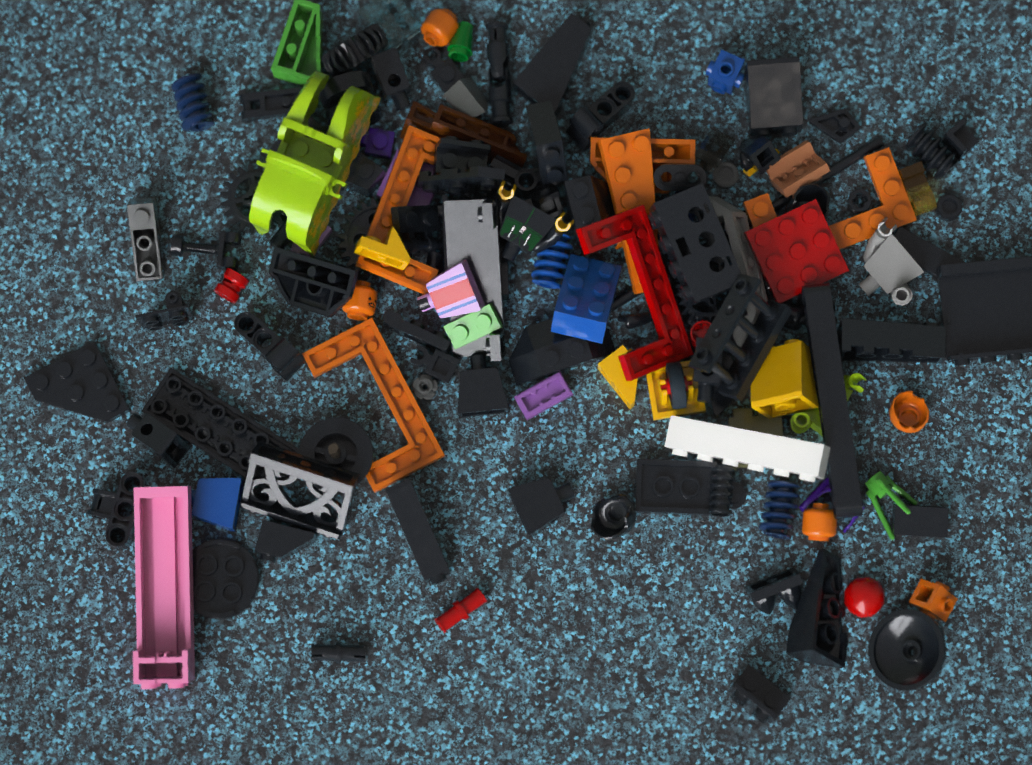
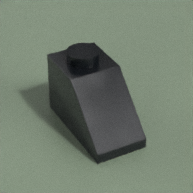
[254,520,317,563]

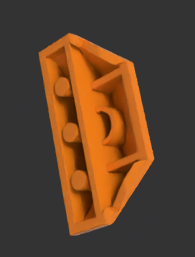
[590,137,696,194]

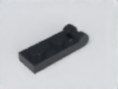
[239,87,314,122]

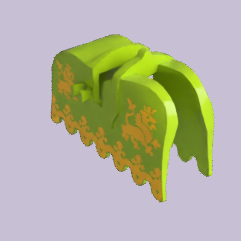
[249,70,381,257]

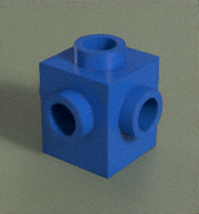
[706,50,745,94]

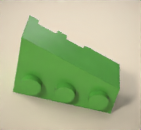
[271,0,323,86]

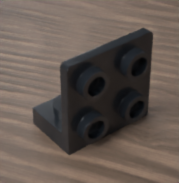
[728,665,791,724]

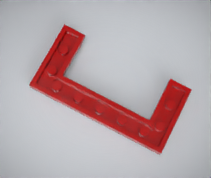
[576,204,694,381]

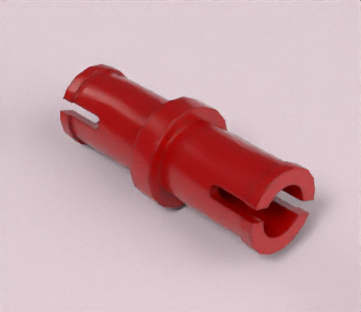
[434,588,487,633]

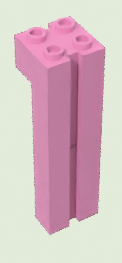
[133,486,195,689]

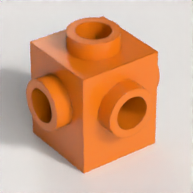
[909,579,957,622]

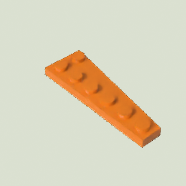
[598,128,658,294]

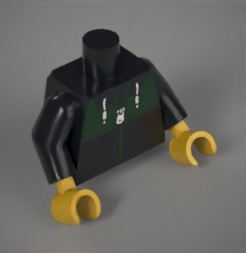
[497,181,574,262]

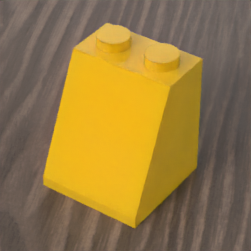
[751,339,819,419]

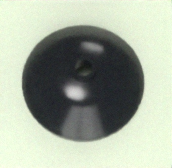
[868,609,946,691]

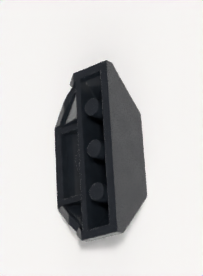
[268,247,359,318]
[508,318,615,386]

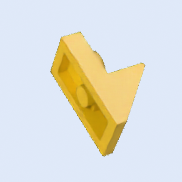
[354,226,411,270]

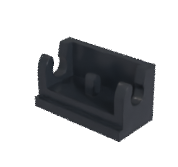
[891,503,949,538]

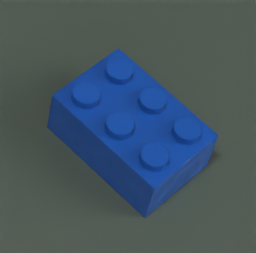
[551,254,622,344]

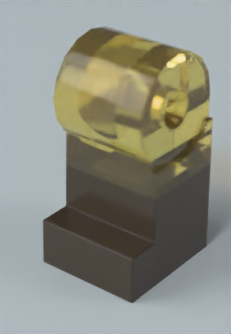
[899,161,937,216]

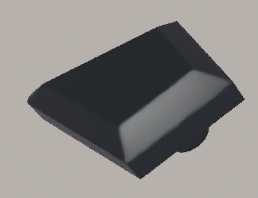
[809,108,862,144]

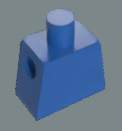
[191,478,244,532]

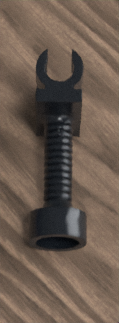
[170,231,242,271]

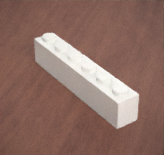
[664,415,830,482]

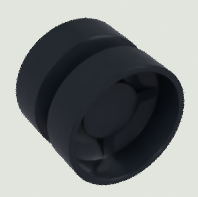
[319,71,382,126]

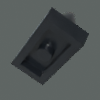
[744,567,803,614]

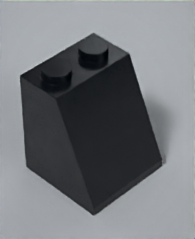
[744,57,803,138]
[564,175,615,247]

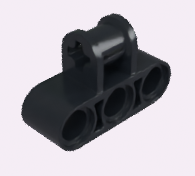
[86,472,148,550]

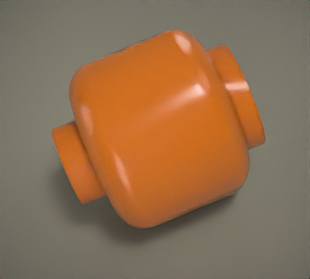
[421,8,459,47]
[342,280,378,321]
[802,503,837,542]

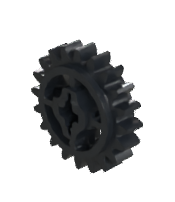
[220,163,287,236]

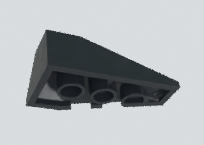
[786,549,848,668]

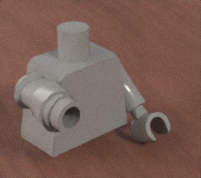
[859,217,924,306]

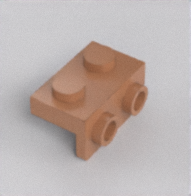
[766,140,830,198]

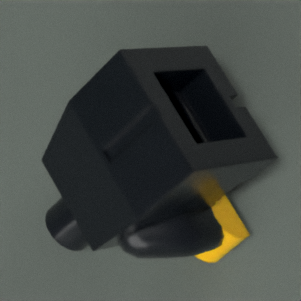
[739,134,781,177]

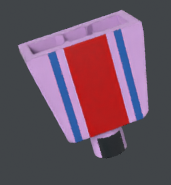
[417,259,485,318]

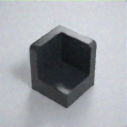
[941,117,979,160]

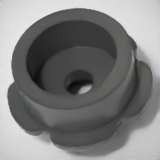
[412,374,438,400]

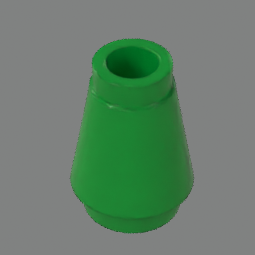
[447,22,473,62]

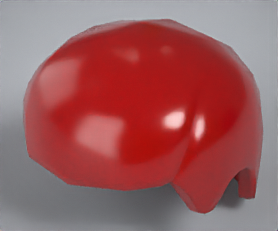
[844,576,885,618]

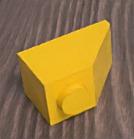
[598,345,638,409]

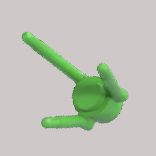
[865,471,917,540]

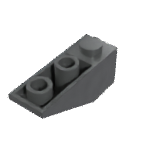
[127,196,163,281]

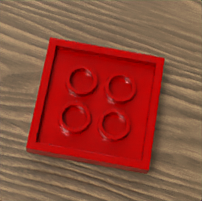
[744,199,849,303]

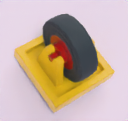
[646,360,706,421]

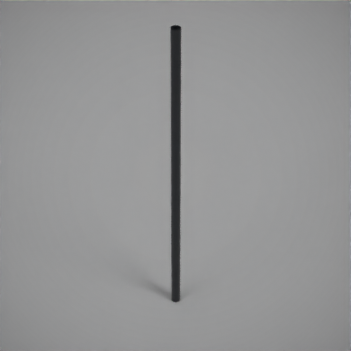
[611,137,884,312]

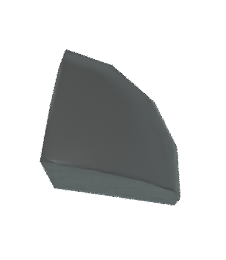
[442,77,488,117]

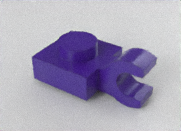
[360,128,395,159]

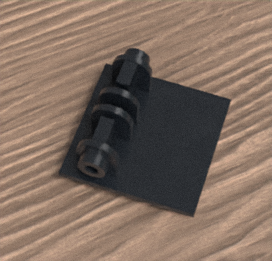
[135,291,195,331]

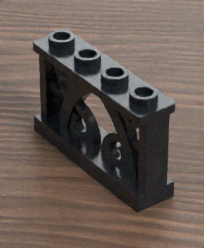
[239,441,360,539]

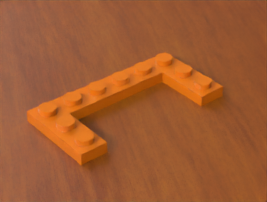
[355,125,440,295]
[742,147,917,249]
[302,318,445,493]

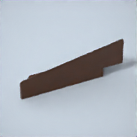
[400,101,527,168]

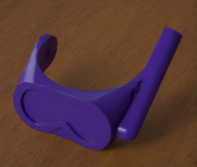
[799,477,866,533]

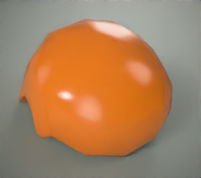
[889,390,930,433]

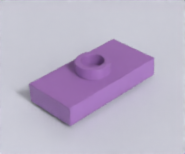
[514,371,573,421]

